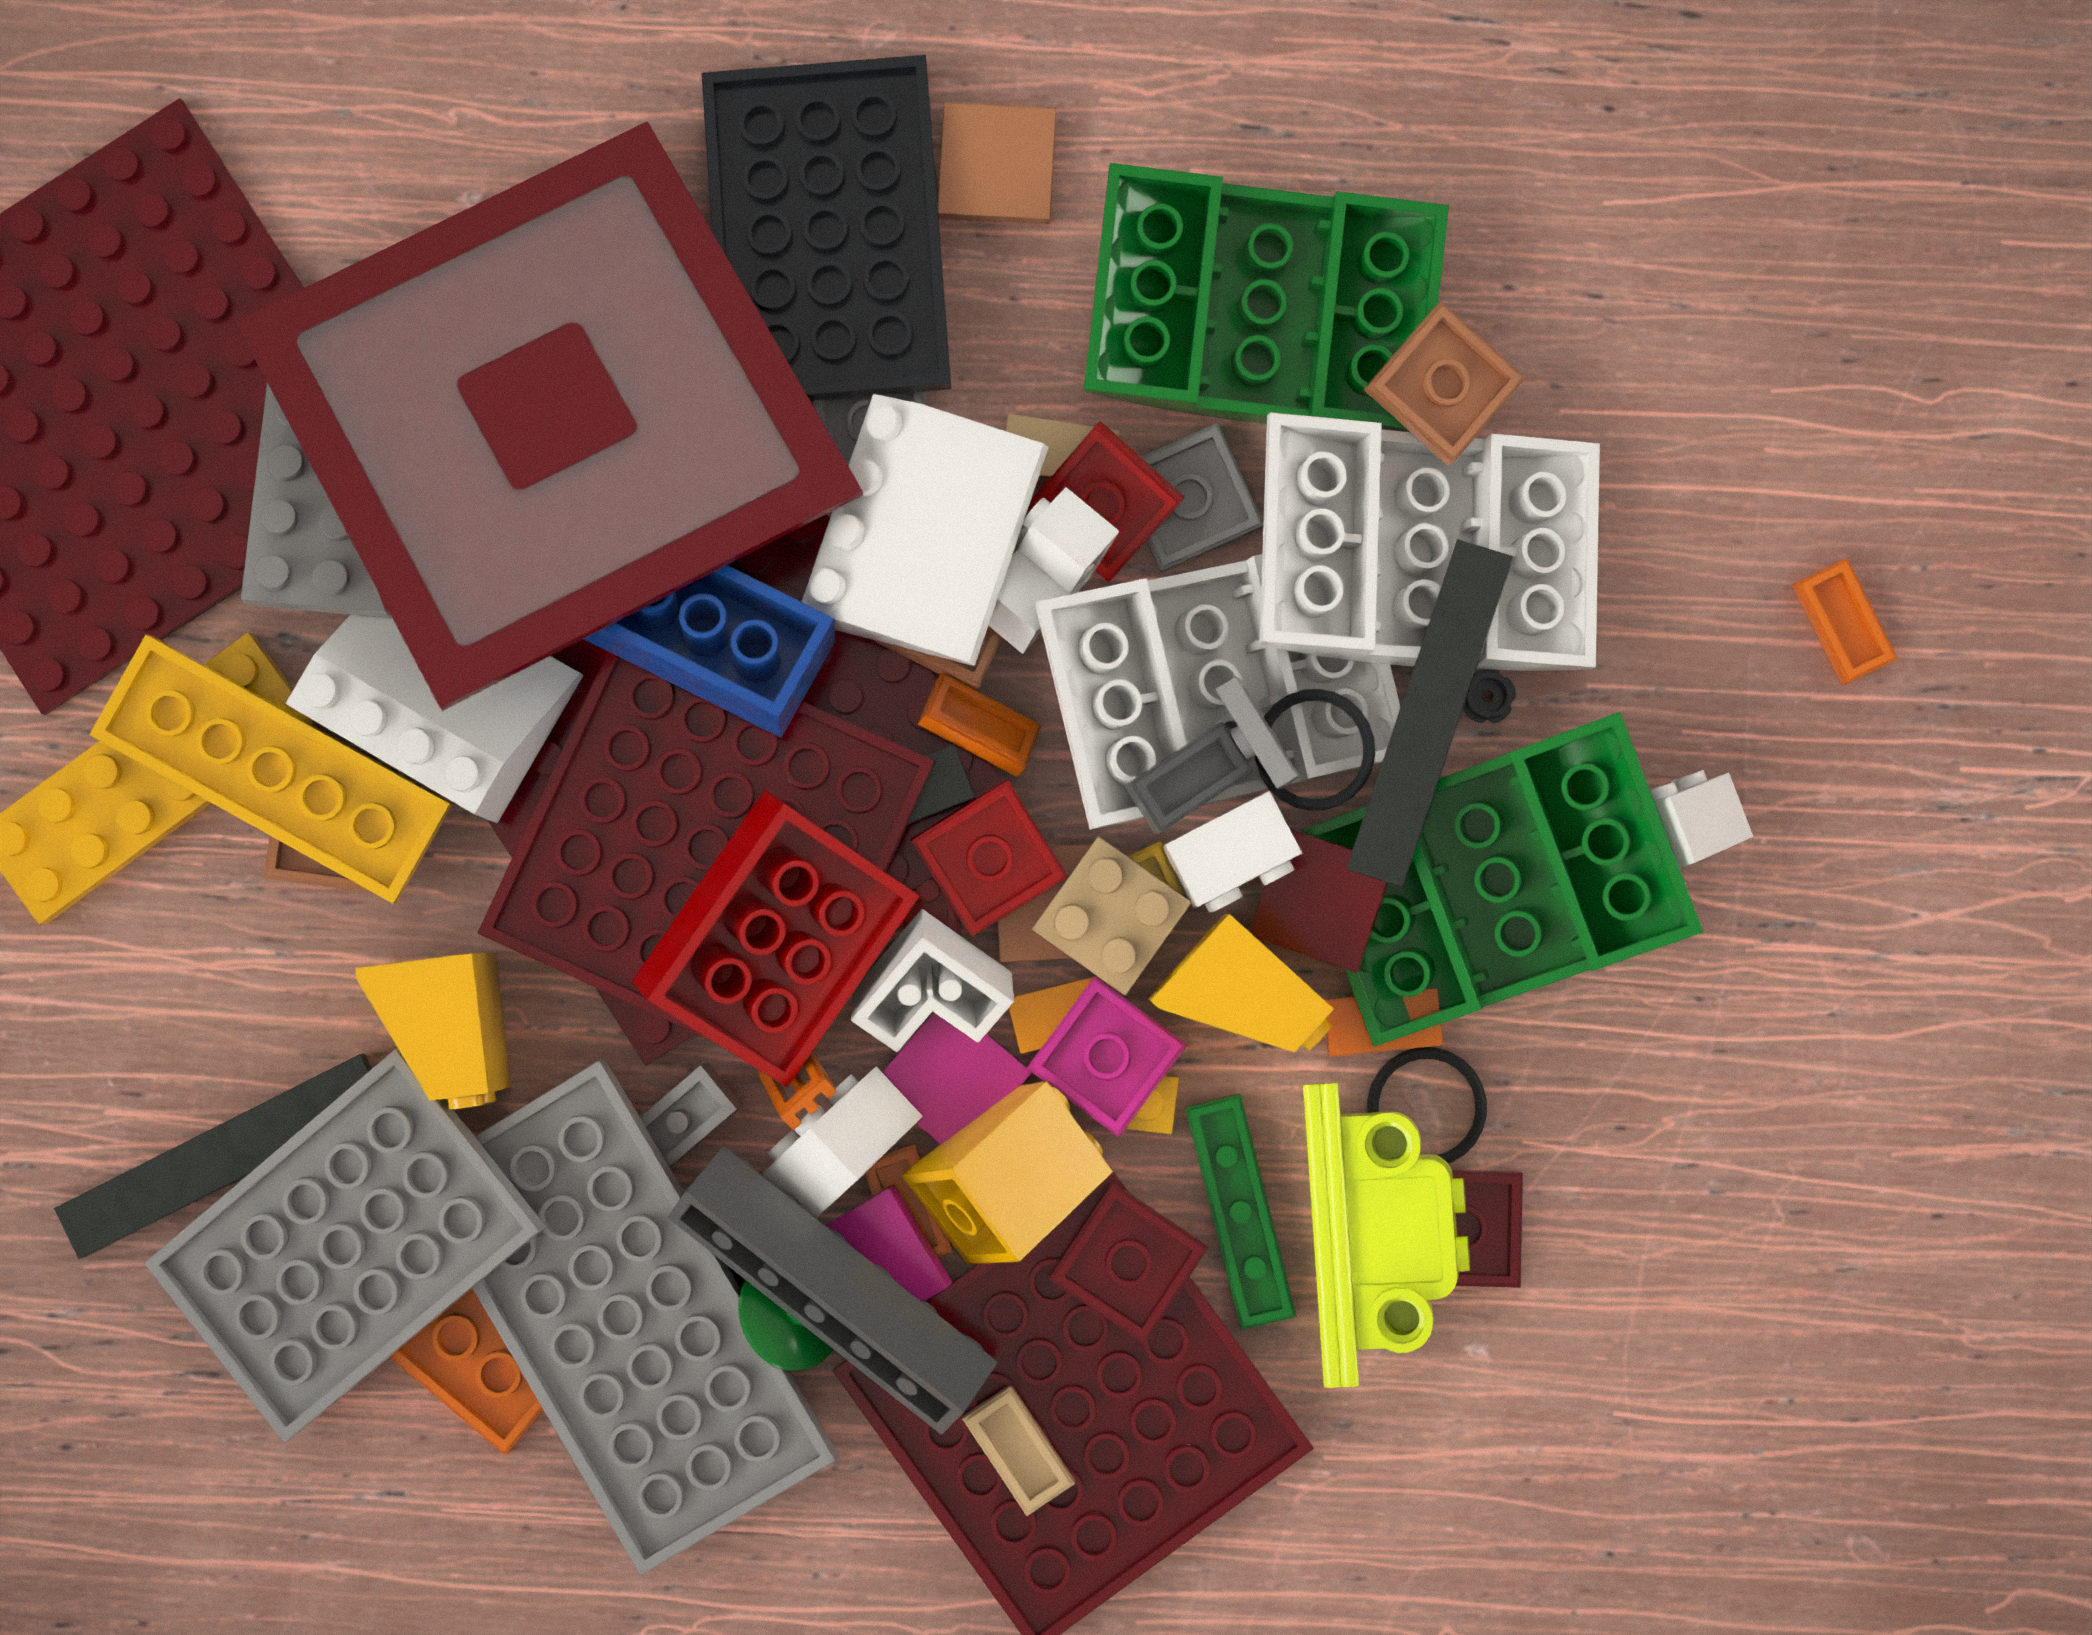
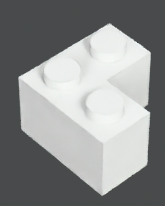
[988,487,1119,654]
[1651,770,1753,867]
[1162,791,1302,913]
[851,909,1014,1052]
[762,1067,923,1218]

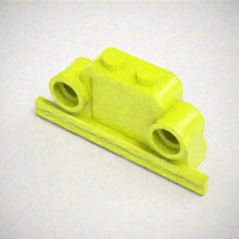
[1303,1082,1470,1388]

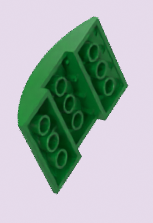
[1083,163,1449,432]
[1300,711,1704,1047]

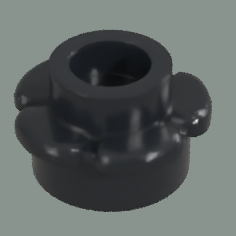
[1463,670,1516,723]

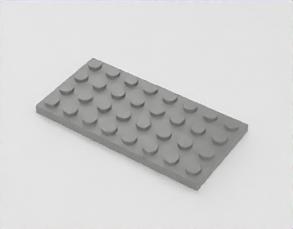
[473,1059,839,1576]

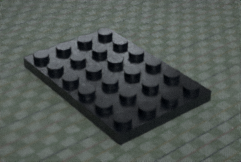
[701,55,952,401]

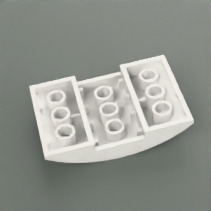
[1260,413,1600,671]
[1035,554,1401,830]

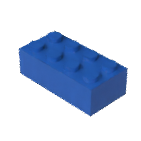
[584,565,836,738]

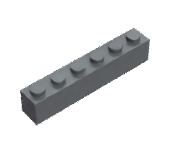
[667,1146,998,1435]

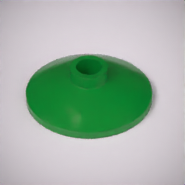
[738,1280,834,1372]

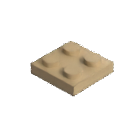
[1032,836,1192,996]

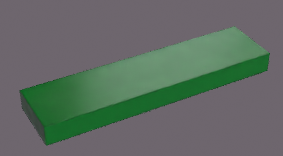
[1185,1093,1297,1330]

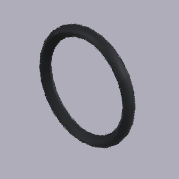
[1255,689,1375,811]
[1367,1047,1487,1164]

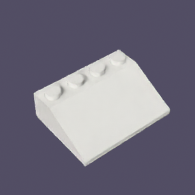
[802,394,1049,666]
[285,615,583,823]

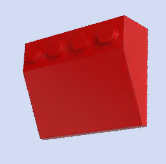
[632,790,919,1087]

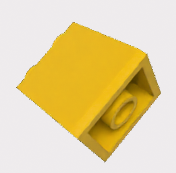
[1148,914,1334,1053]
[355,953,511,1109]
[901,1081,1113,1264]

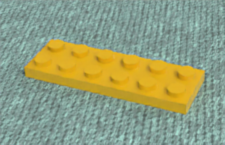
[0,632,319,925]
[89,635,453,904]

